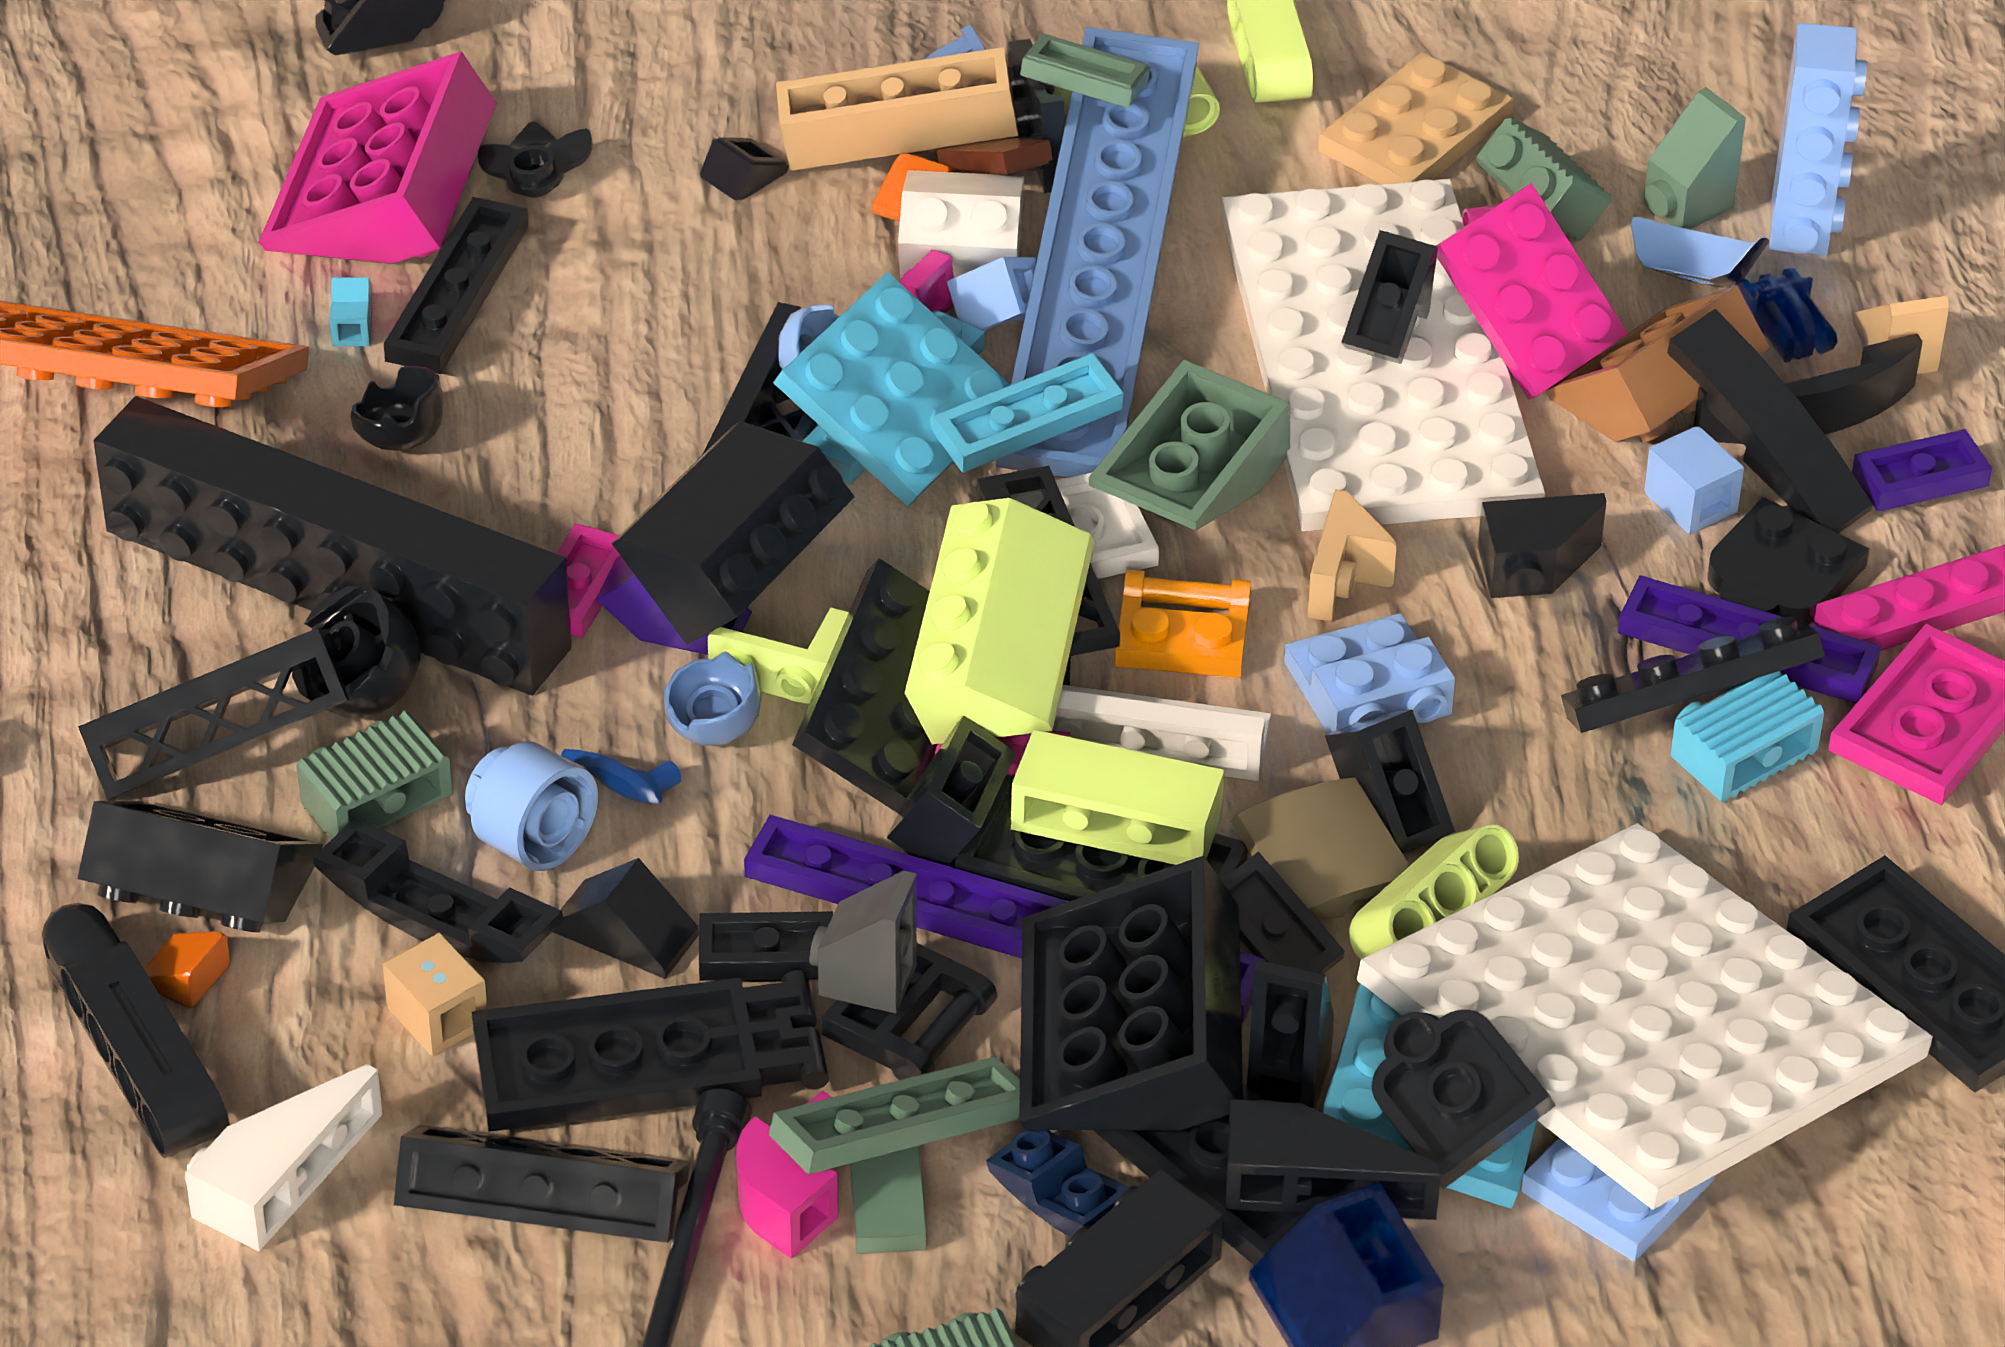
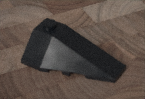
[315,0,446,56]

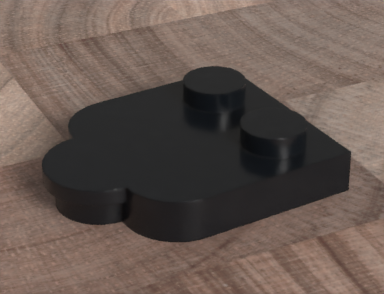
[1707,497,1869,624]
[1372,1009,1555,1190]

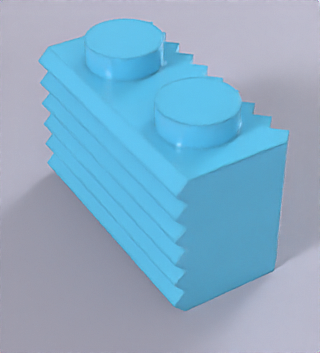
[1670,671,1824,803]

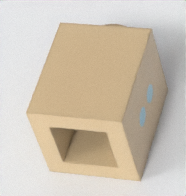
[383,933,487,1057]

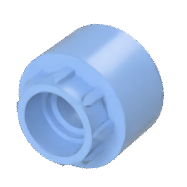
[465,741,598,871]

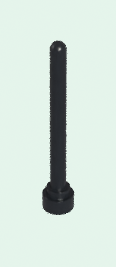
[641,1089,752,1347]

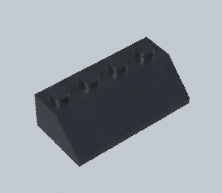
[611,421,855,645]

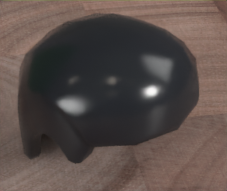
[350,366,443,451]

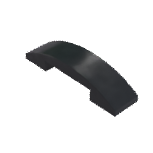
[1693,334,1923,444]
[313,818,564,963]

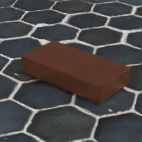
[936,138,1053,175]

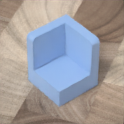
[947,257,1037,331]
[1644,427,1744,535]

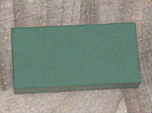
[1020,34,1150,108]
[850,1146,926,1254]

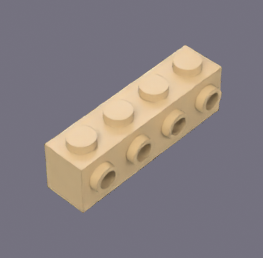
[776,47,1018,171]

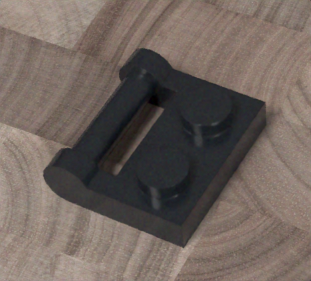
[821,943,998,1080]

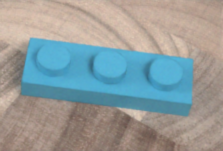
[933,353,1124,473]

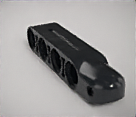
[42,902,230,1158]

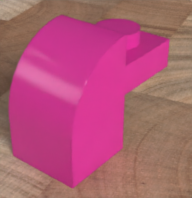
[736,1090,838,1259]

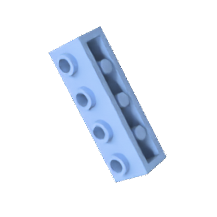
[1769,23,1867,255]

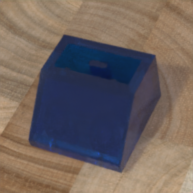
[1248,1183,1444,1347]

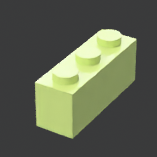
[1011,729,1225,865]

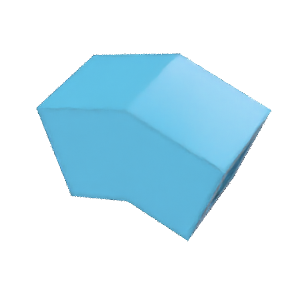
[329,277,372,346]

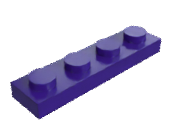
[1618,575,1881,704]

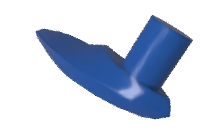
[561,749,681,804]

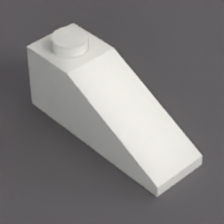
[185,1064,383,1251]

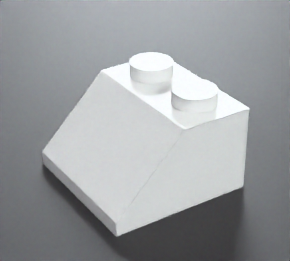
[898,170,1024,278]

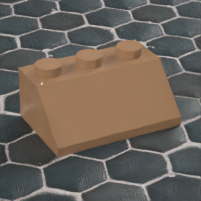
[1546,285,1770,442]

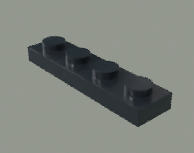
[383,197,529,374]
[1561,617,1825,733]

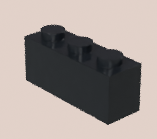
[1015,1169,1223,1347]

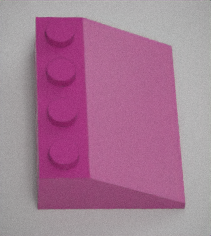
[259,51,497,264]

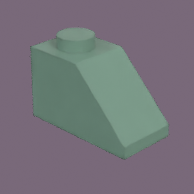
[1643,87,1746,229]

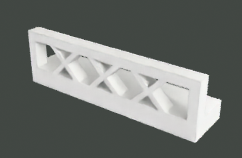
[1053,685,1271,781]

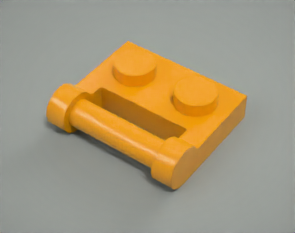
[1115,569,1251,678]

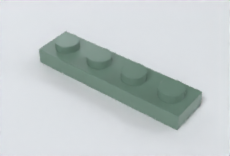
[769,1056,1020,1175]

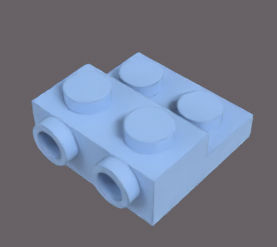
[1284,613,1455,734]
[1521,1138,1715,1262]

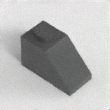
[810,871,917,1014]

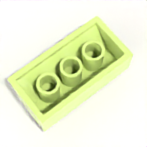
[905,498,1094,745]

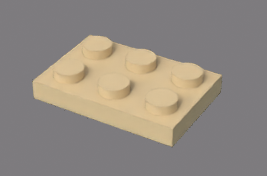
[1318,52,1513,184]

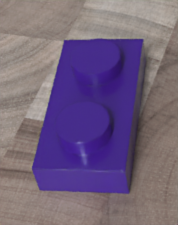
[1852,429,1992,512]

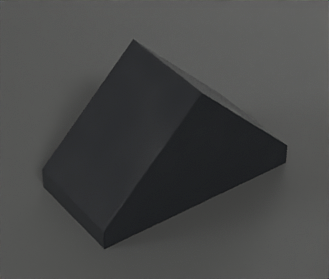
[553,858,699,979]

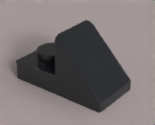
[1341,230,1438,364]

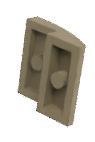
[1231,777,1410,920]

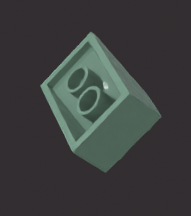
[1089,359,1290,531]

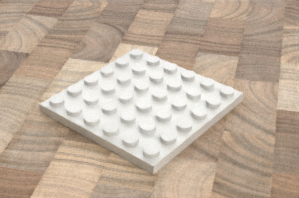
[1357,823,1933,1210]

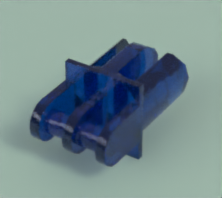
[1735,267,1838,363]

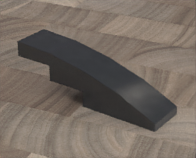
[1667,309,1873,533]

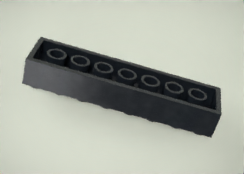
[93,396,571,696]

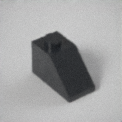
[1477,493,1607,598]
[1324,709,1455,854]
[887,716,1016,866]

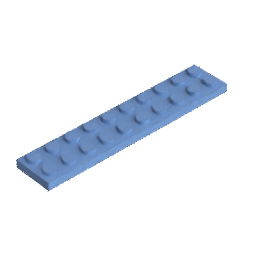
[996,27,1199,478]

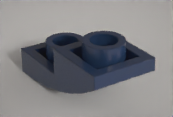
[986,1130,1130,1238]

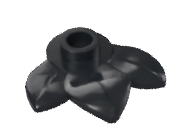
[478,121,593,198]

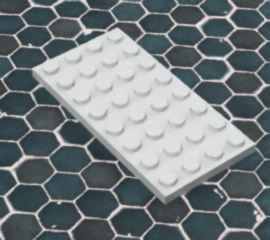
[1221,179,1545,532]

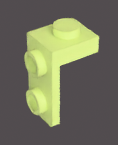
[708,607,849,704]

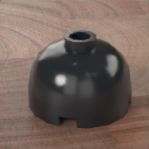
[292,586,421,717]

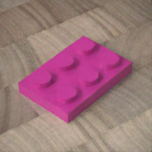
[1436,183,1628,400]
[1828,624,2005,806]

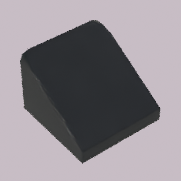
[700,137,789,200]

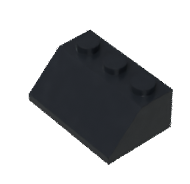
[77,801,323,933]

